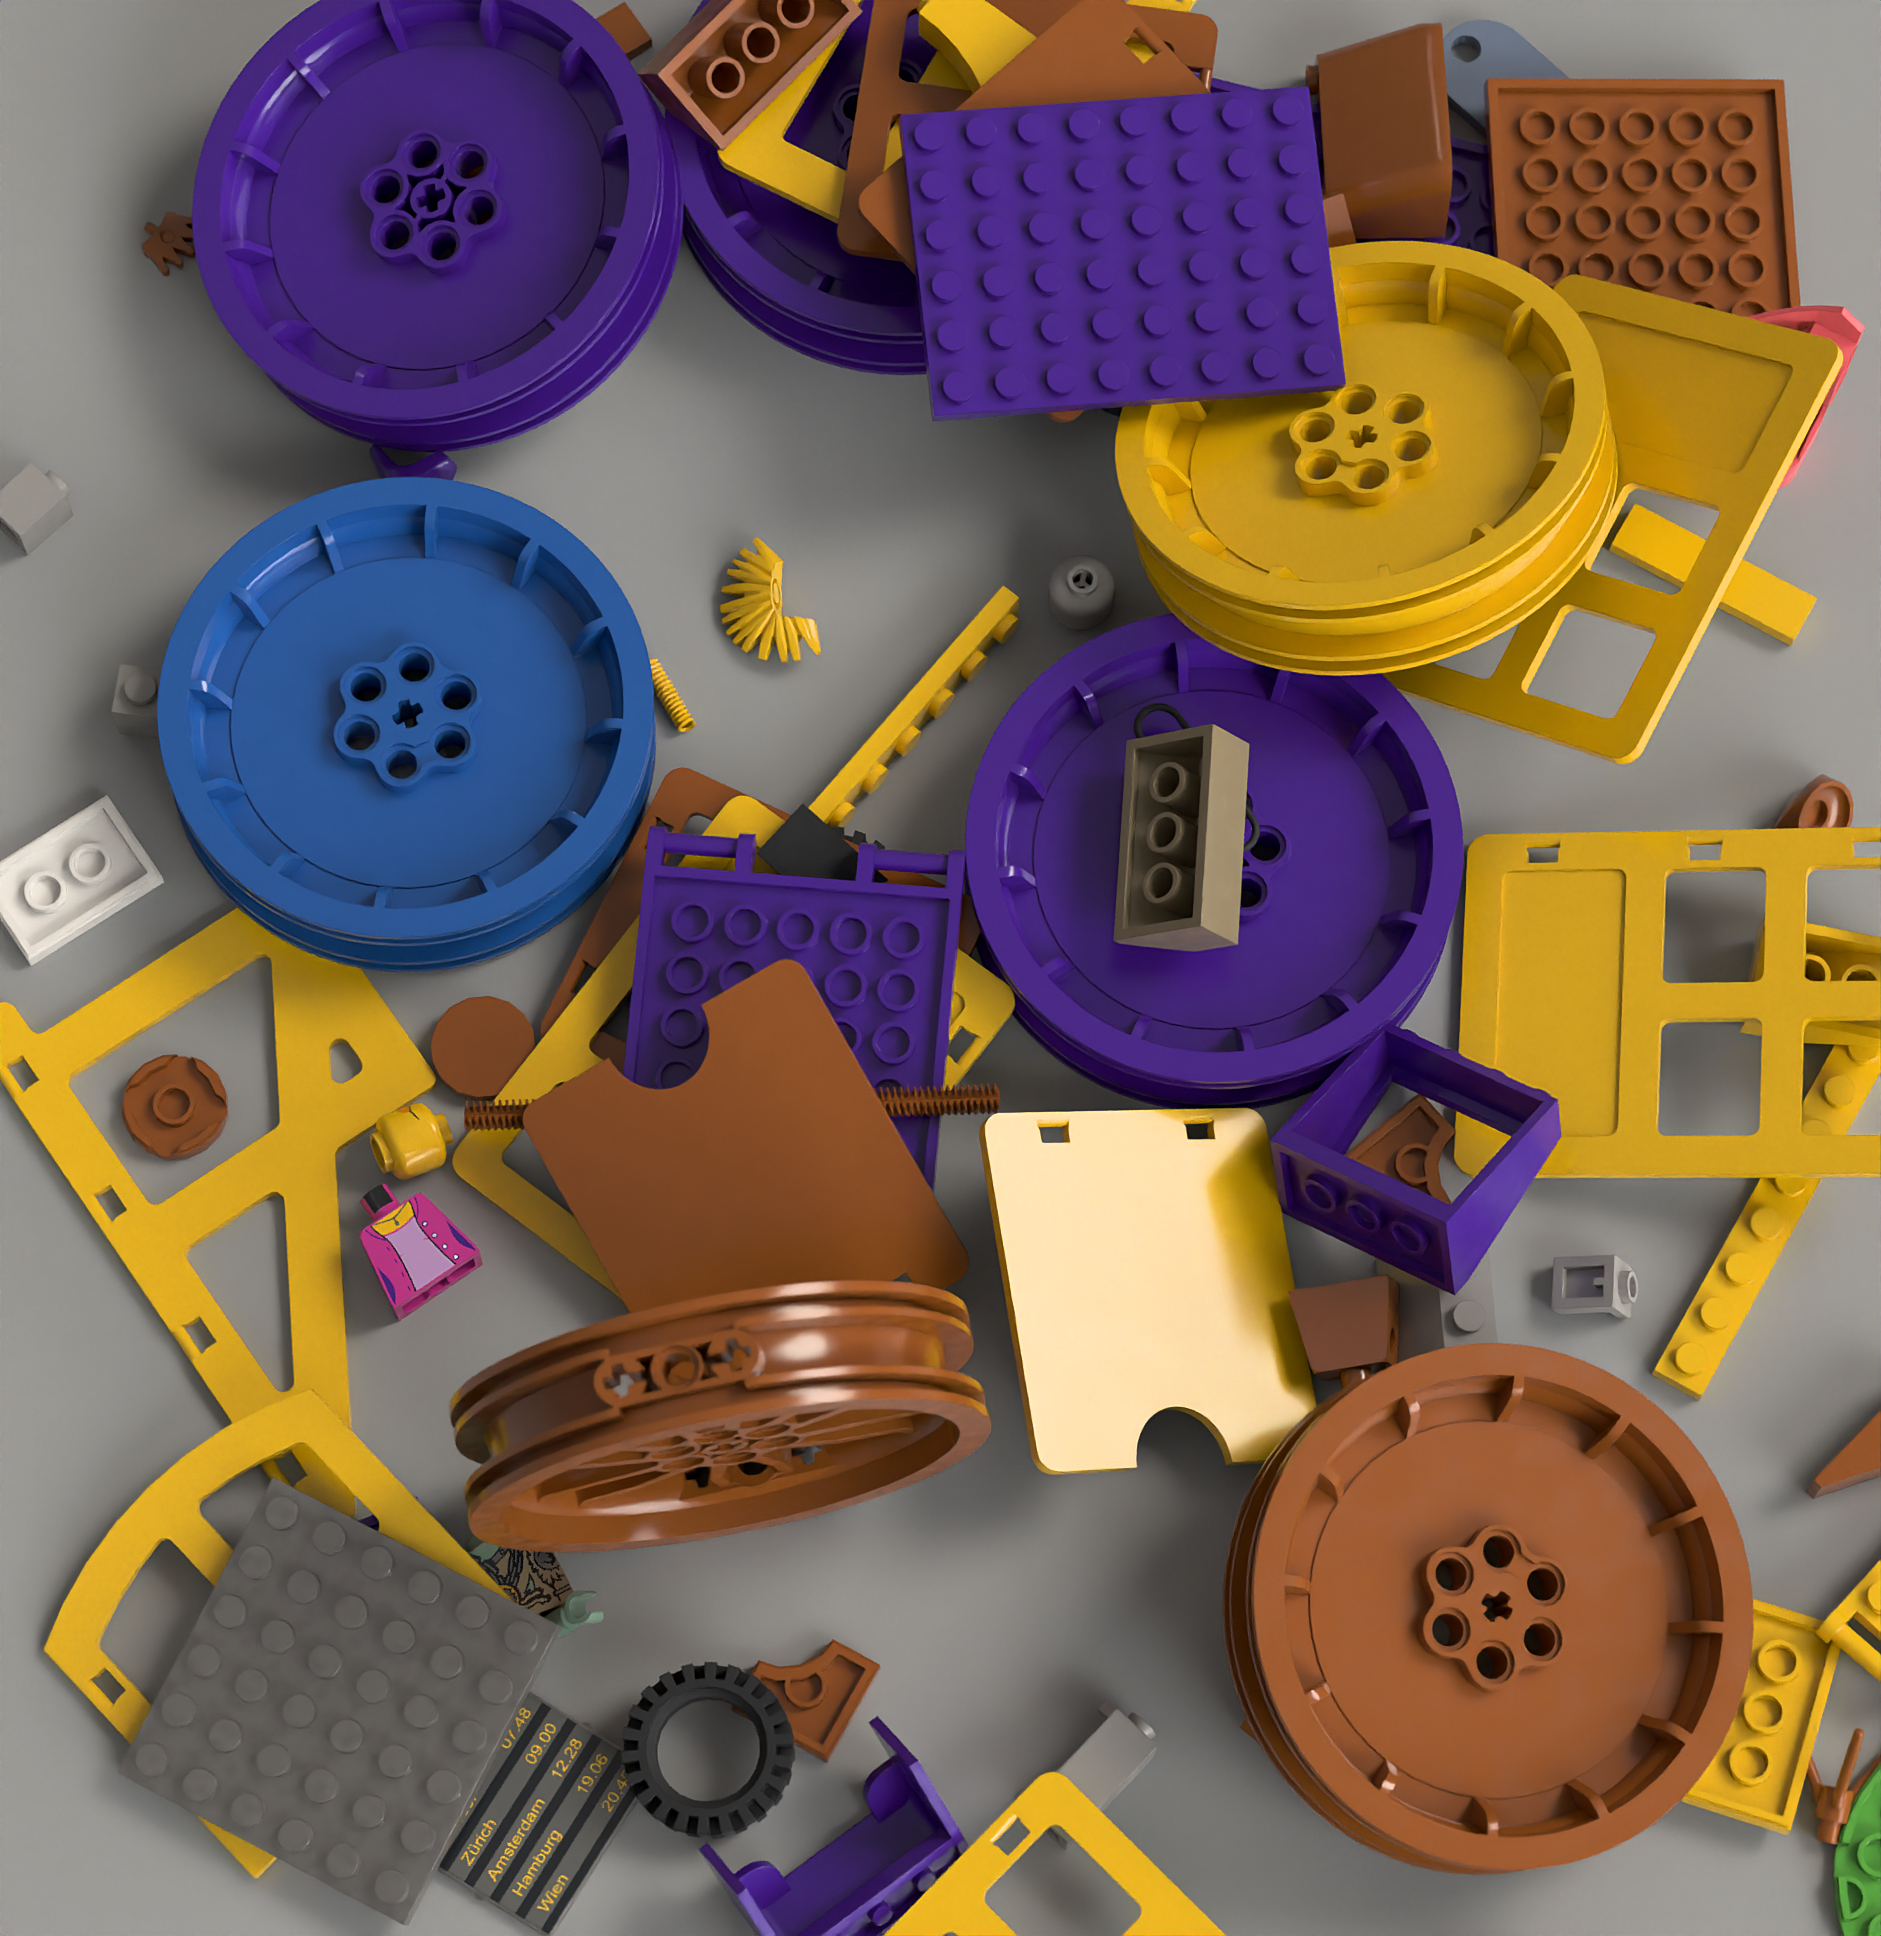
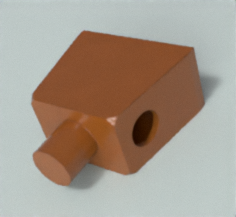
[1288,1274,1400,1389]

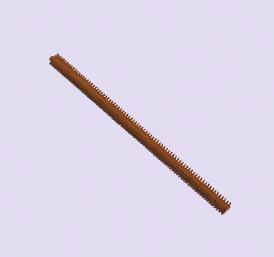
[464,1083,1000,1131]

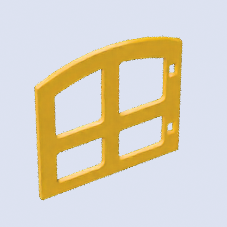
[44,1389,514,1878]

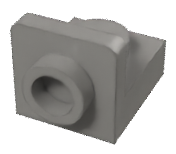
[1552,1254,1638,1319]

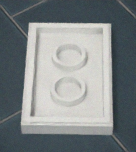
[0,795,164,966]

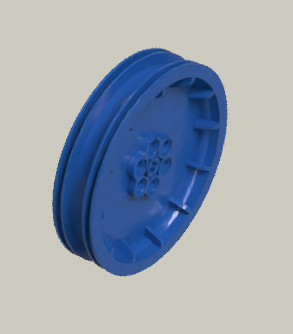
[157,477,656,972]

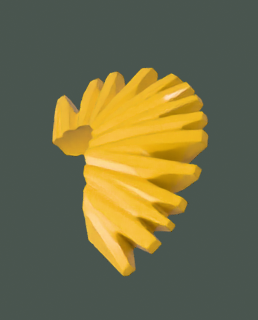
[719,537,821,663]

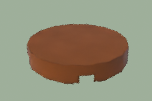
[431,996,536,1102]
[122,1054,228,1160]

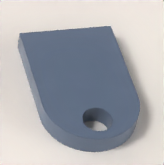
[1443,20,1570,140]

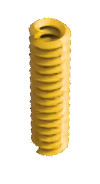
[650,658,696,732]

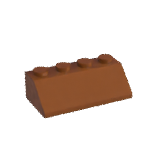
[637,0,863,151]

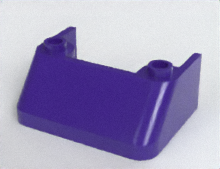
[699,1716,970,1936]

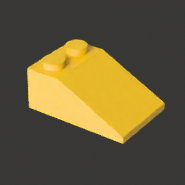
[1740,916,1881,1046]

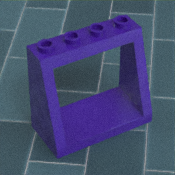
[1270,1023,1562,1296]

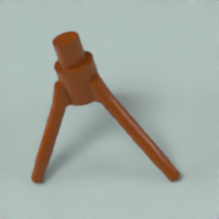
[1806,1728,1881,1844]

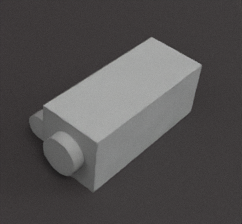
[1014,1702,1158,1850]

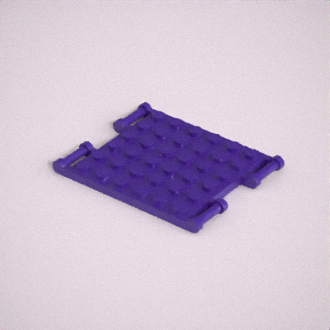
[623,826,966,1193]

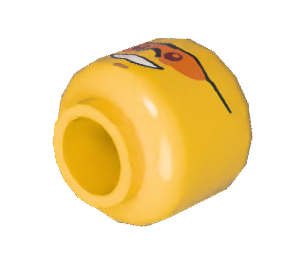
[369,1103,453,1180]

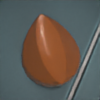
[1772,774,1854,829]

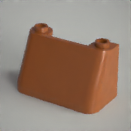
[1305,23,1452,239]

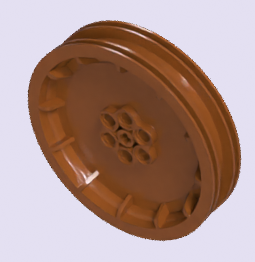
[1222,1343,1753,1875]

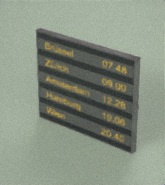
[437,1692,638,1936]

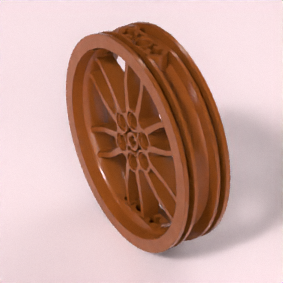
[449,1281,991,1553]

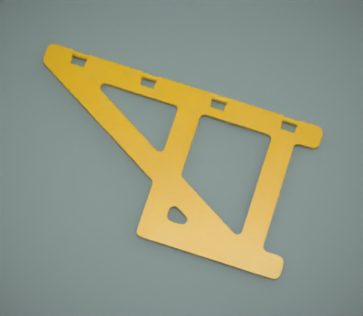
[0,907,437,1519]

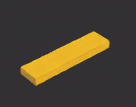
[1609,503,1817,646]

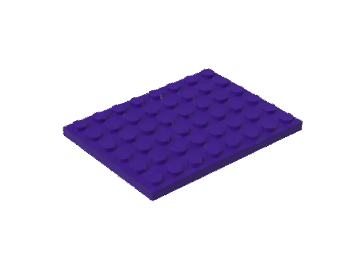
[898,86,1346,422]

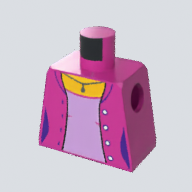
[358,1184,483,1321]

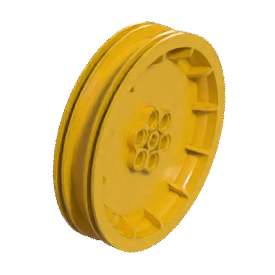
[1115,241,1618,676]

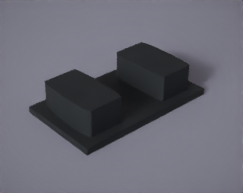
[756,804,888,883]

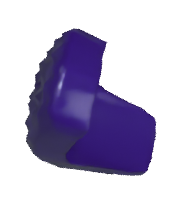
[370,444,457,480]

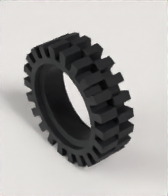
[621,1662,795,1839]

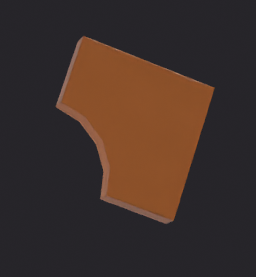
[1345,1094,1456,1205]
[731,1639,881,1763]

